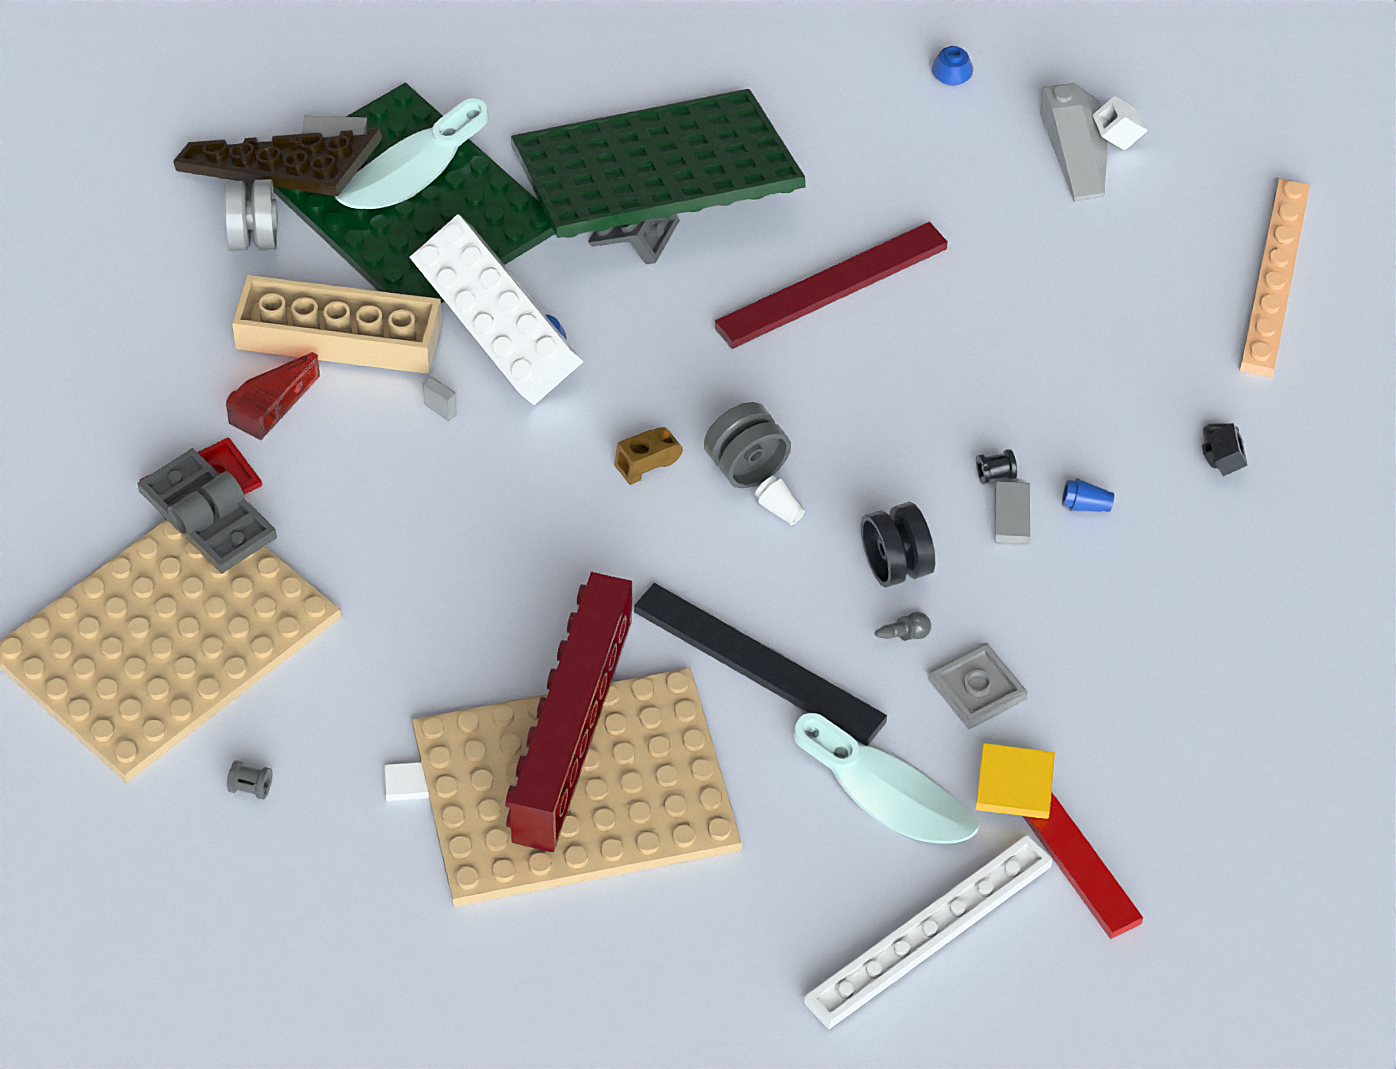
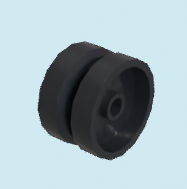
[861,502,936,588]

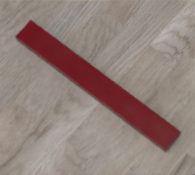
[715,222,948,349]

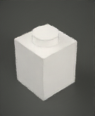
[1092,96,1147,150]

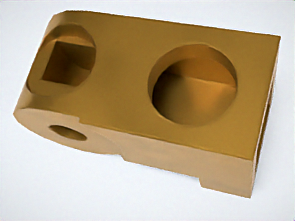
[614,427,683,485]

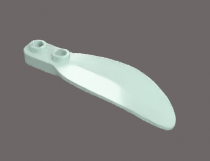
[335,98,489,209]
[793,713,979,844]

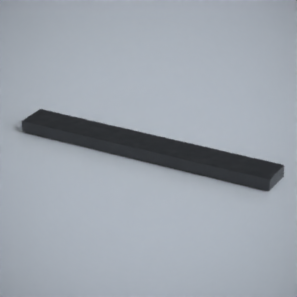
[634,583,887,746]

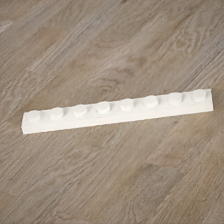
[804,835,1052,1029]

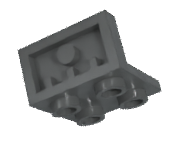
[588,214,680,264]

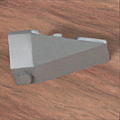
[1040,83,1107,202]

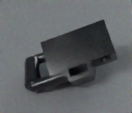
[1202,423,1248,477]

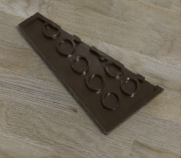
[173,128,382,196]

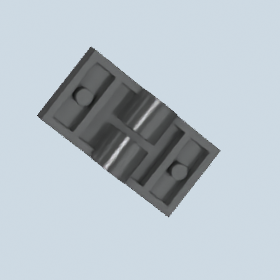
[137,448,277,574]

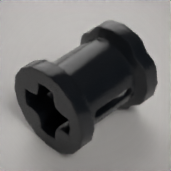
[976,449,1017,484]

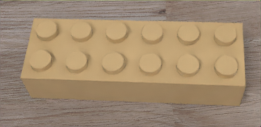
[232,275,442,374]

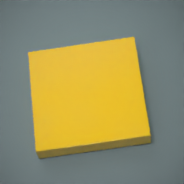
[976,743,1055,819]

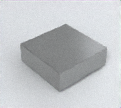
[423,377,457,421]

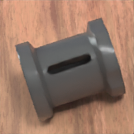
[227,760,273,800]

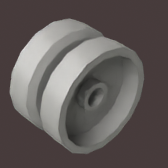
[225,179,278,251]

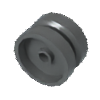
[704,402,791,489]

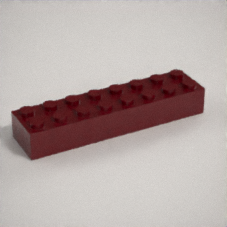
[505,572,632,853]

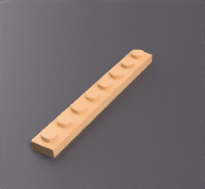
[1240,178,1310,377]

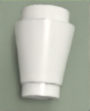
[755,476,805,525]

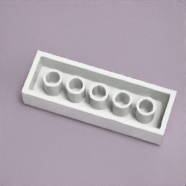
[410,214,584,405]

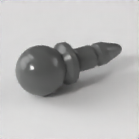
[875,612,931,641]

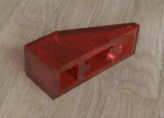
[226,352,320,440]

